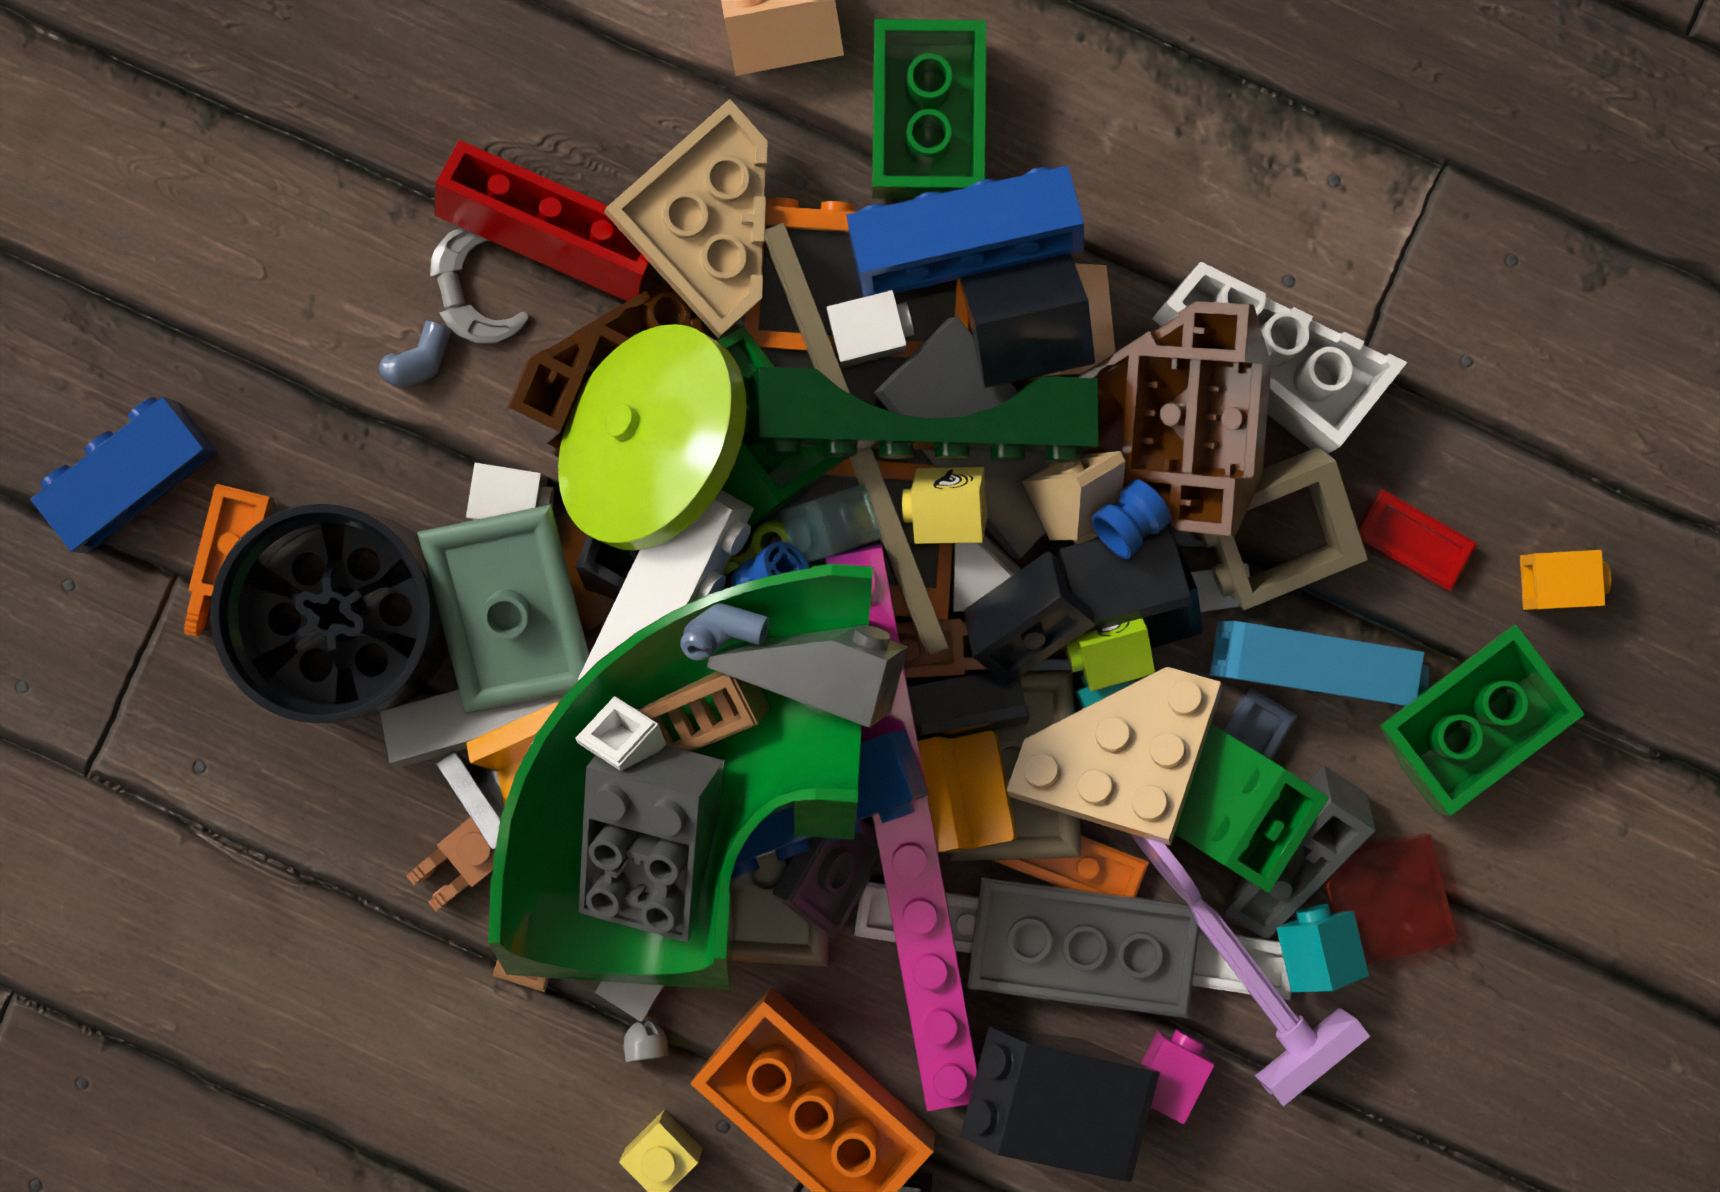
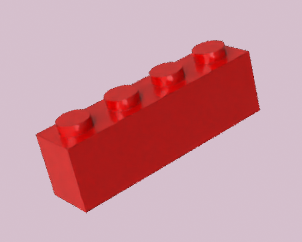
[434,139,655,301]

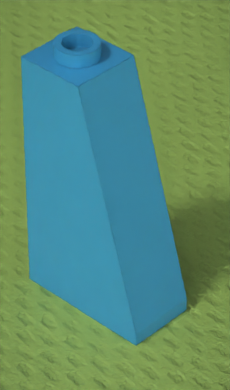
[1209,621,1429,706]

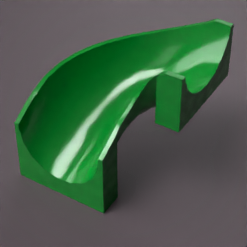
[488,564,873,990]

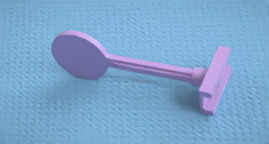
[1131,834,1370,1106]

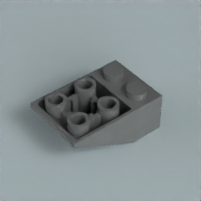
[579,745,724,942]

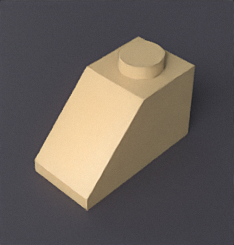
[1022,451,1125,544]

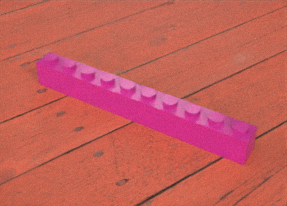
[825,543,978,1111]

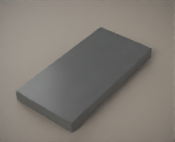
[874,316,1052,558]
[967,876,1200,1018]

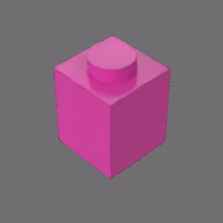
[1141,1029,1214,1124]

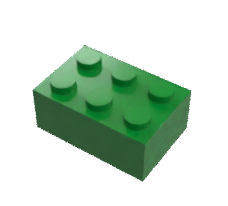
[872,19,986,199]

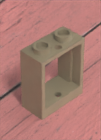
[1198,447,1368,610]

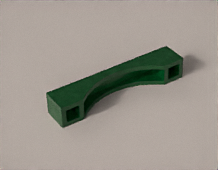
[749,367,1098,463]

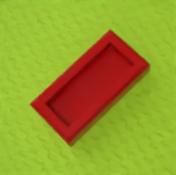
[1357,489,1478,592]

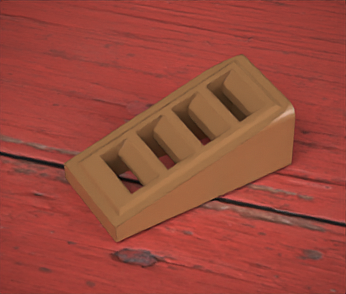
[637,671,770,752]

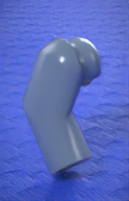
[379,320,452,388]
[680,604,770,661]

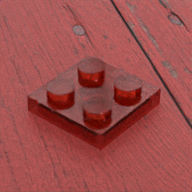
[1325,833,1458,965]

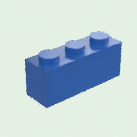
[30,396,218,554]

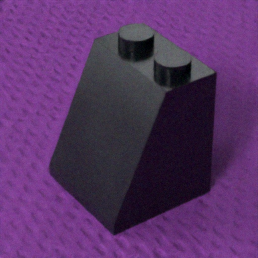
[960,1026,1160,1182]

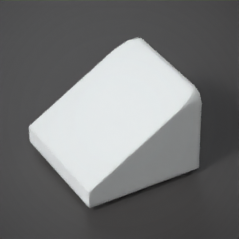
[575,696,666,771]

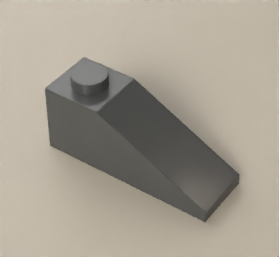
[707,625,908,728]
[1223,765,1376,940]

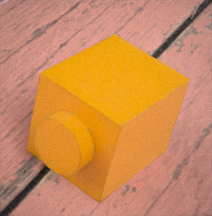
[1520,550,1611,610]

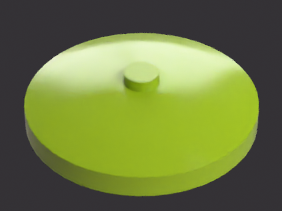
[558,324,747,550]

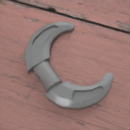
[430,228,528,344]

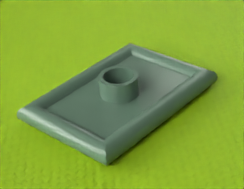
[417,504,589,713]

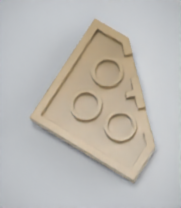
[604,99,768,338]
[1006,667,1222,846]

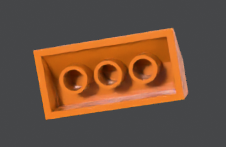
[690,987,936,1192]

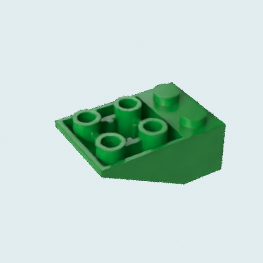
[1175,724,1329,893]

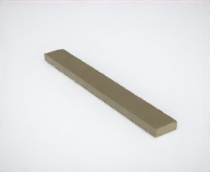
[764,223,949,655]

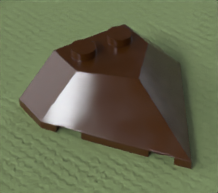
[505,281,703,458]
[1078,301,1271,536]

